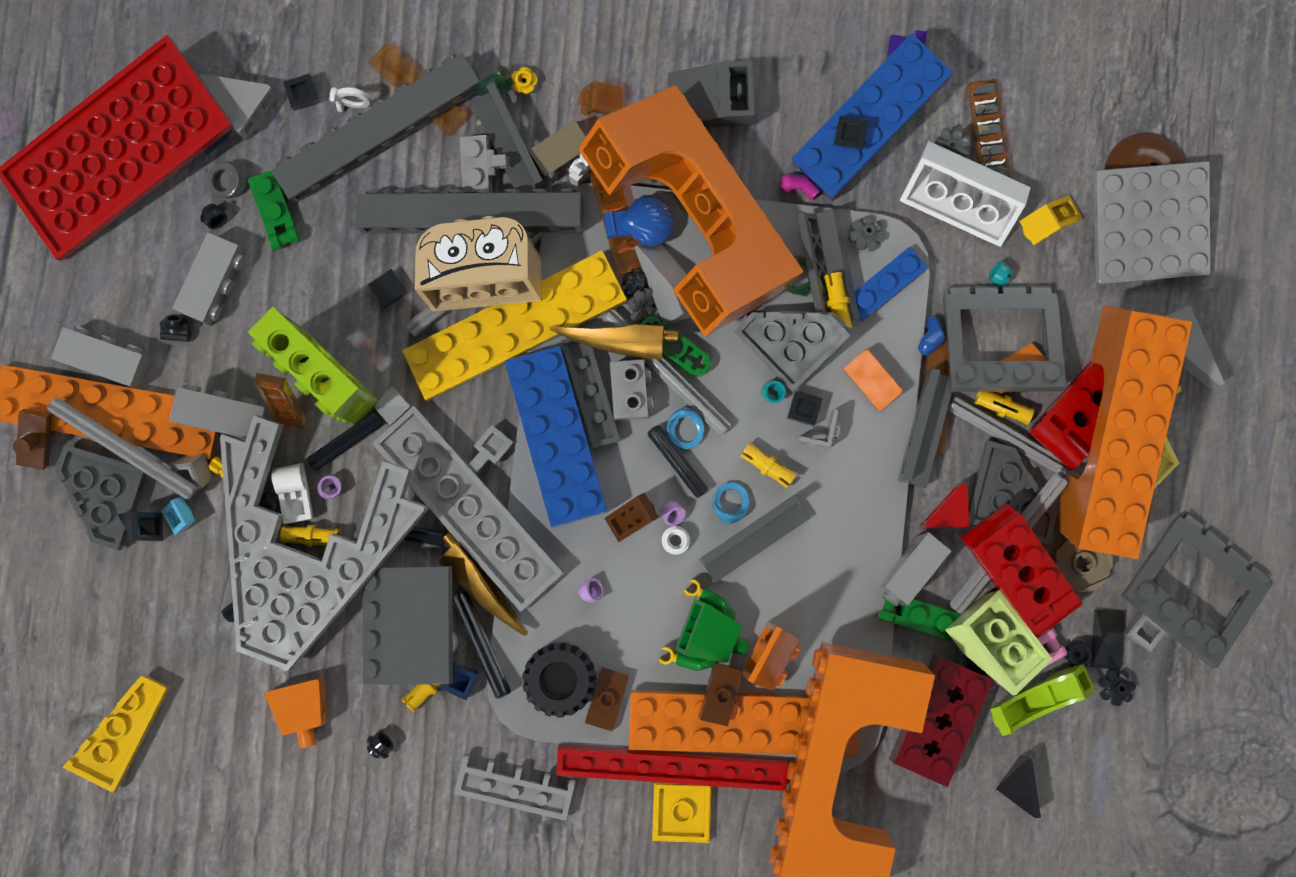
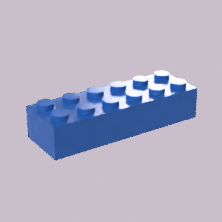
[791,33,953,201]
[505,346,607,528]

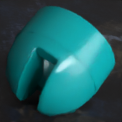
[988,261,1013,285]
[761,380,786,403]

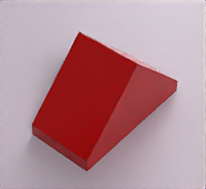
[920,483,970,529]

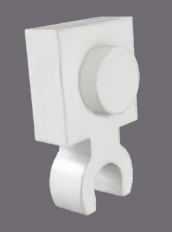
[569,154,593,187]

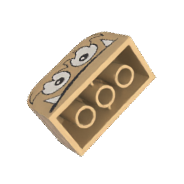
[415,216,542,312]

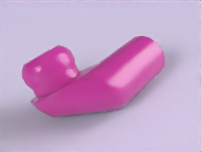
[778,173,821,201]

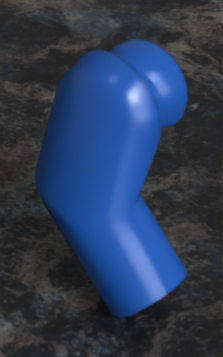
[918,317,945,355]

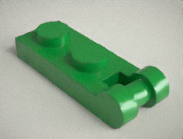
[247,170,301,251]
[877,592,959,641]

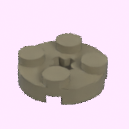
[1053,539,1113,592]

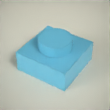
[161,496,195,535]

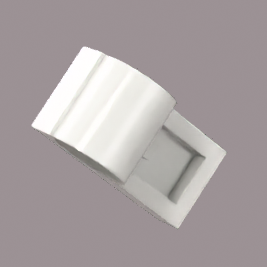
[272,463,314,524]

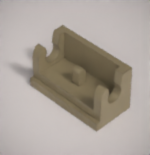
[528,120,586,177]

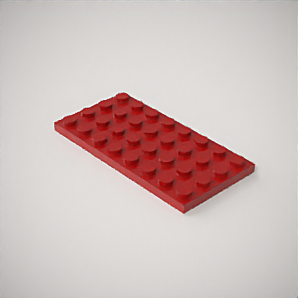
[0,35,235,261]

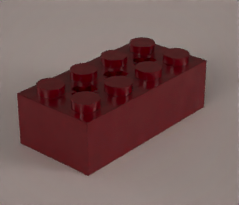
[889,655,993,788]

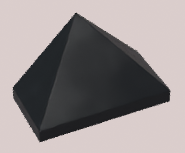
[117,511,163,541]
[1090,610,1124,670]
[996,756,1041,819]

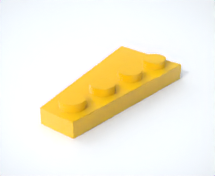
[62,675,170,793]

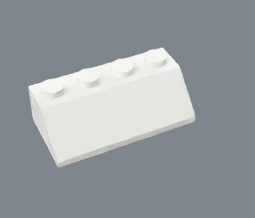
[900,141,1031,247]

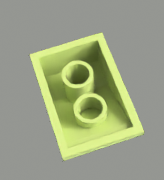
[945,590,1053,695]

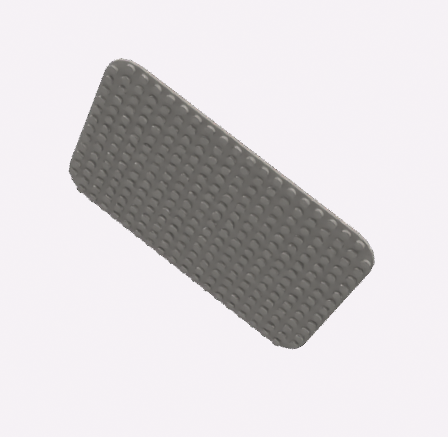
[487,183,930,773]

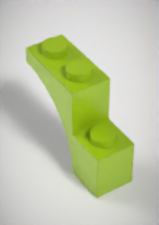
[990,664,1095,736]

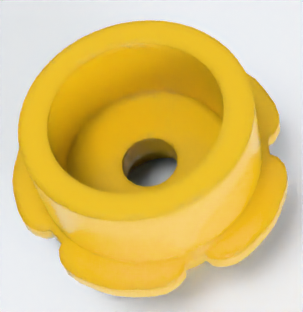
[510,67,538,94]

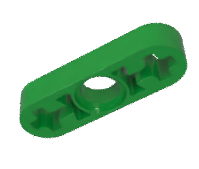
[641,316,710,377]

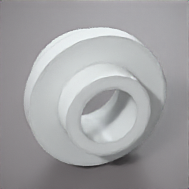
[662,526,690,555]

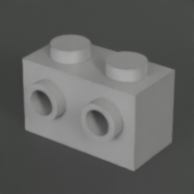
[610,359,654,421]

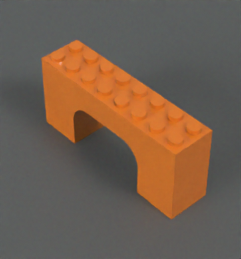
[578,85,804,337]
[1054,305,1193,559]
[769,642,935,877]

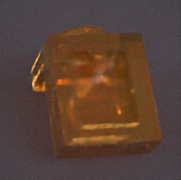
[578,81,624,115]

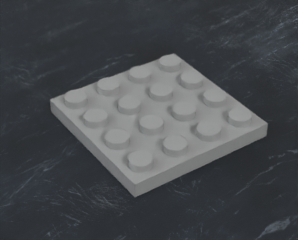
[1093,161,1210,284]

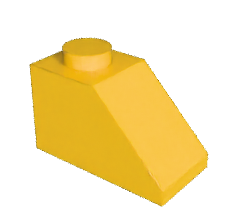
[1019,195,1083,245]

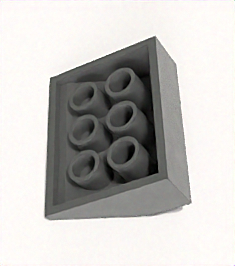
[363,566,453,685]

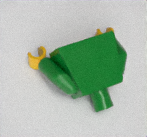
[659,579,749,671]

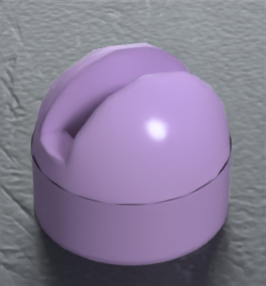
[317,475,341,499]
[661,501,686,526]
[578,578,604,603]

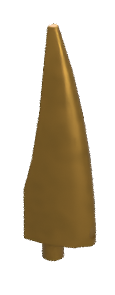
[550,324,678,360]
[439,533,528,636]

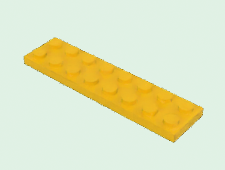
[402,250,628,401]

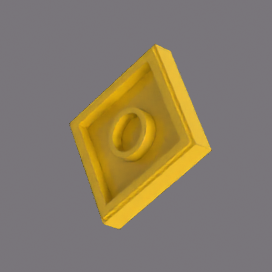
[652,782,711,843]

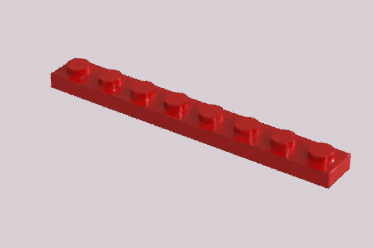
[556,744,789,791]

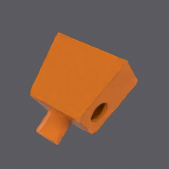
[265,677,327,749]

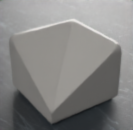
[374,386,412,426]
[170,454,213,489]
[1123,611,1166,652]

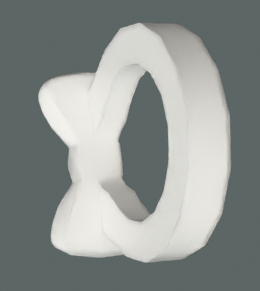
[330,87,371,112]

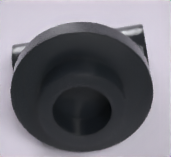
[159,314,191,342]

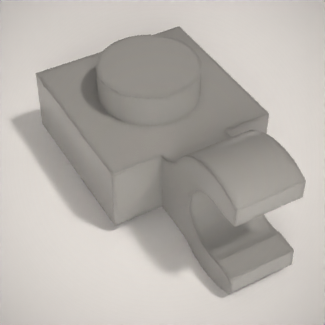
[468,425,514,475]

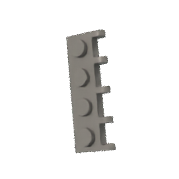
[454,753,576,821]

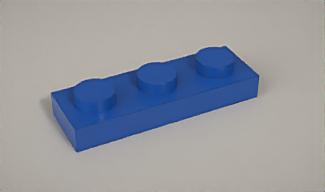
[854,247,928,322]

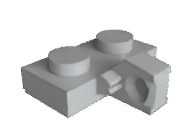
[460,135,511,193]

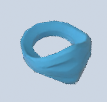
[667,407,704,449]
[712,482,750,524]

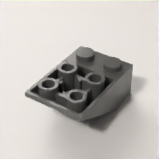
[668,61,755,127]

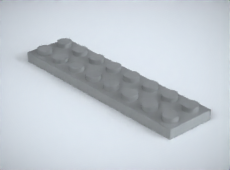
[372,405,565,612]

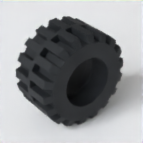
[522,642,596,718]

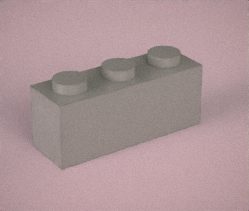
[172,232,245,326]
[51,326,151,389]
[168,383,264,439]

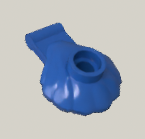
[603,195,675,247]

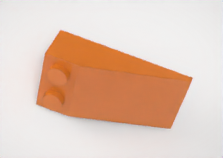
[742,622,801,691]

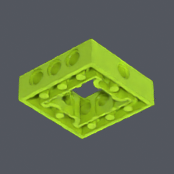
[248,307,379,425]

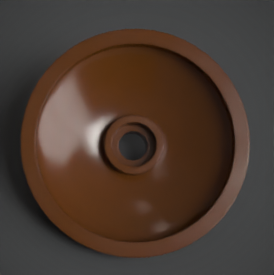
[1104,133,1187,170]

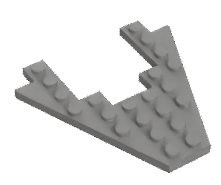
[220,415,429,671]

